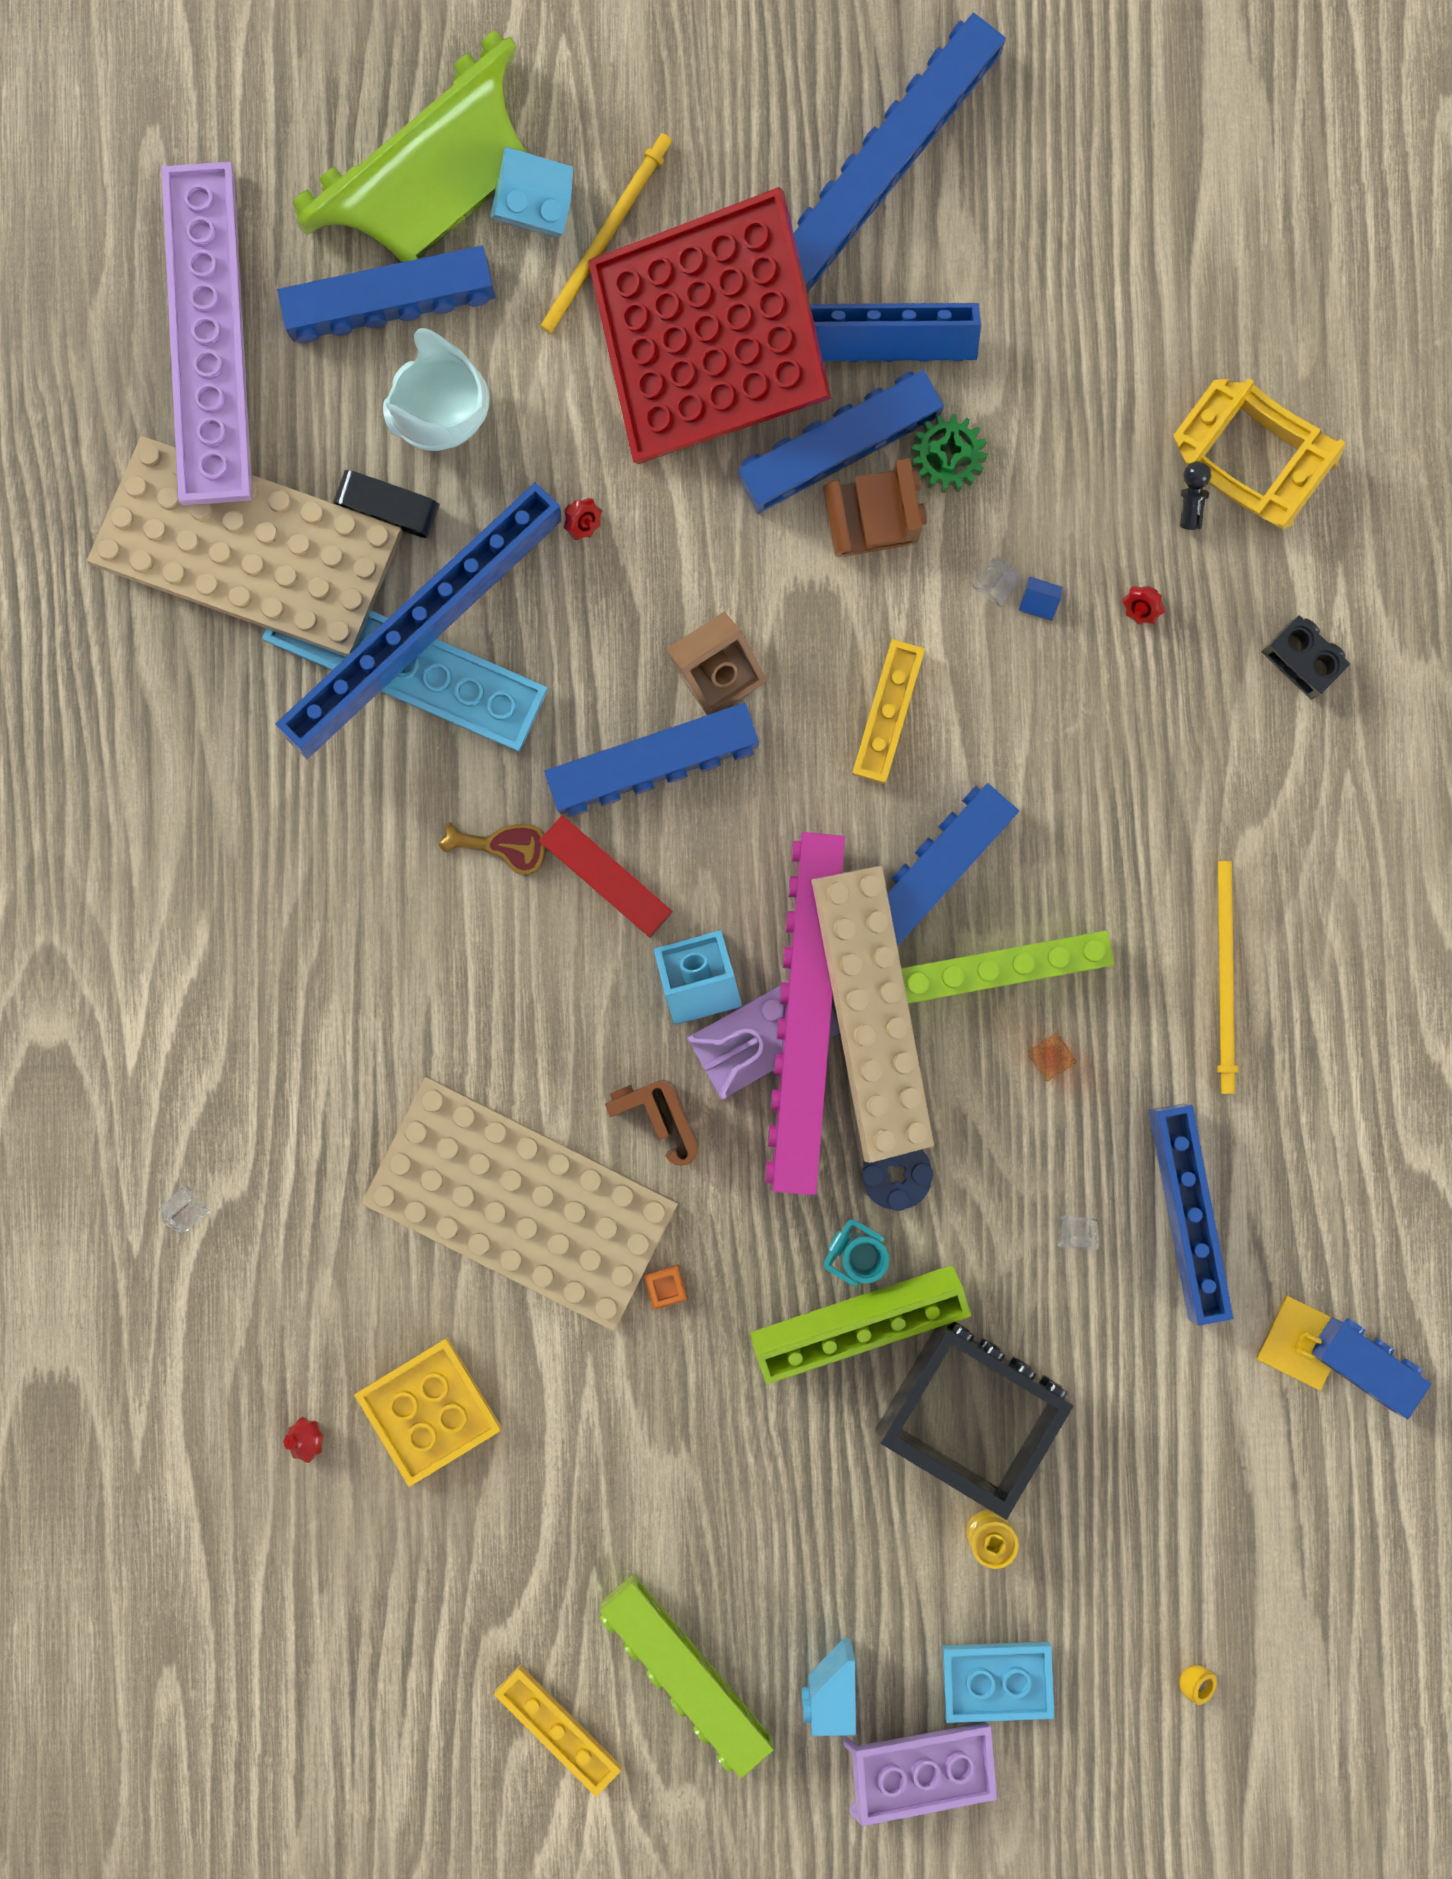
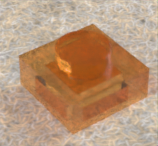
[1026,1033,1077,1082]

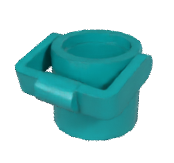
[824,1220,889,1288]

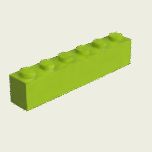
[901,930,1114,1003]
[750,1265,971,1385]
[599,1573,774,1779]

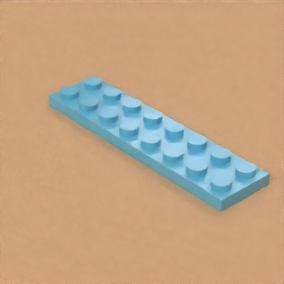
[262,610,548,753]

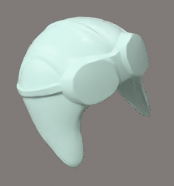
[383,328,490,451]

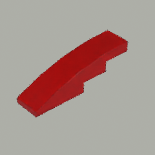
[539,815,673,938]

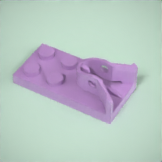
[687,982,840,1100]
[844,1722,997,1826]

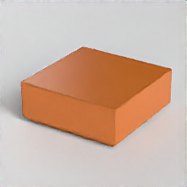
[644,1265,688,1310]

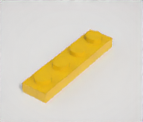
[851,639,925,784]
[494,1665,622,1797]

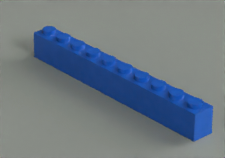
[794,12,1006,293]
[275,482,561,760]

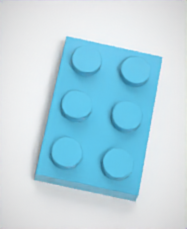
[942,1641,1054,1723]

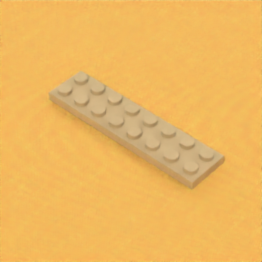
[811,866,934,1163]

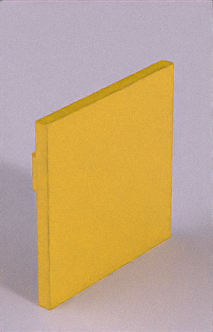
[1256,1295,1331,1391]

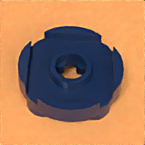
[861,1149,933,1211]

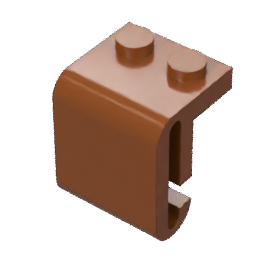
[823,458,927,557]
[605,1080,698,1166]

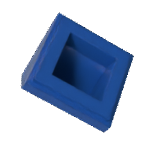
[1019,576,1063,621]

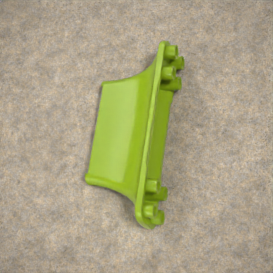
[292,30,527,262]

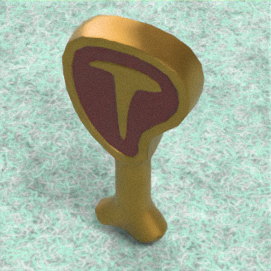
[439,822,546,875]

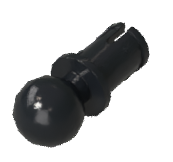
[1180,461,1212,530]

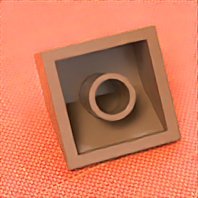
[665,611,767,715]

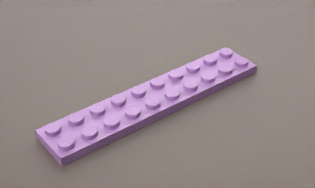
[161,161,253,506]

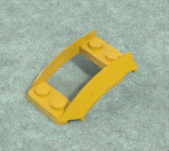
[1173,378,1346,529]

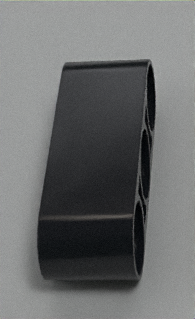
[333,470,440,538]

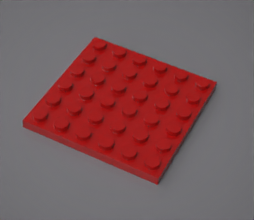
[588,187,832,464]

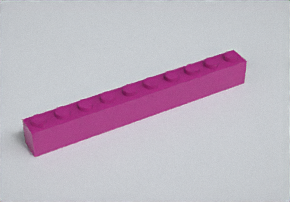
[765,832,845,1195]

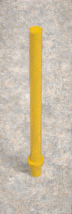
[540,133,672,334]
[1217,861,1239,1094]

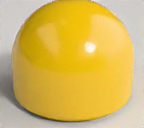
[1179,1665,1217,1705]

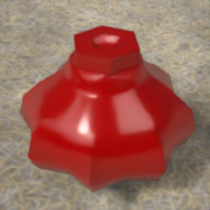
[564,498,602,540]
[1122,585,1165,625]
[283,1417,324,1463]

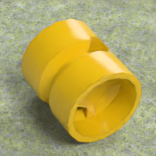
[966,1510,1019,1569]

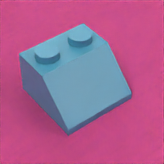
[490,147,573,238]
[654,930,742,1025]
[802,1638,856,1736]

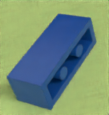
[1312,1317,1431,1419]

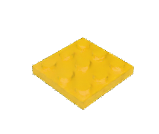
[354,1336,502,1487]

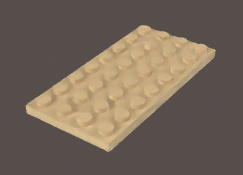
[86,436,403,657]
[361,1077,678,1331]

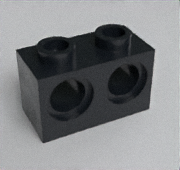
[1261,615,1350,700]

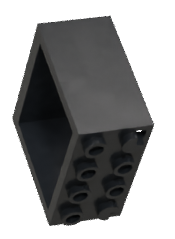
[875,1322,1074,1520]

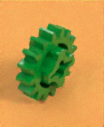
[910,414,988,493]

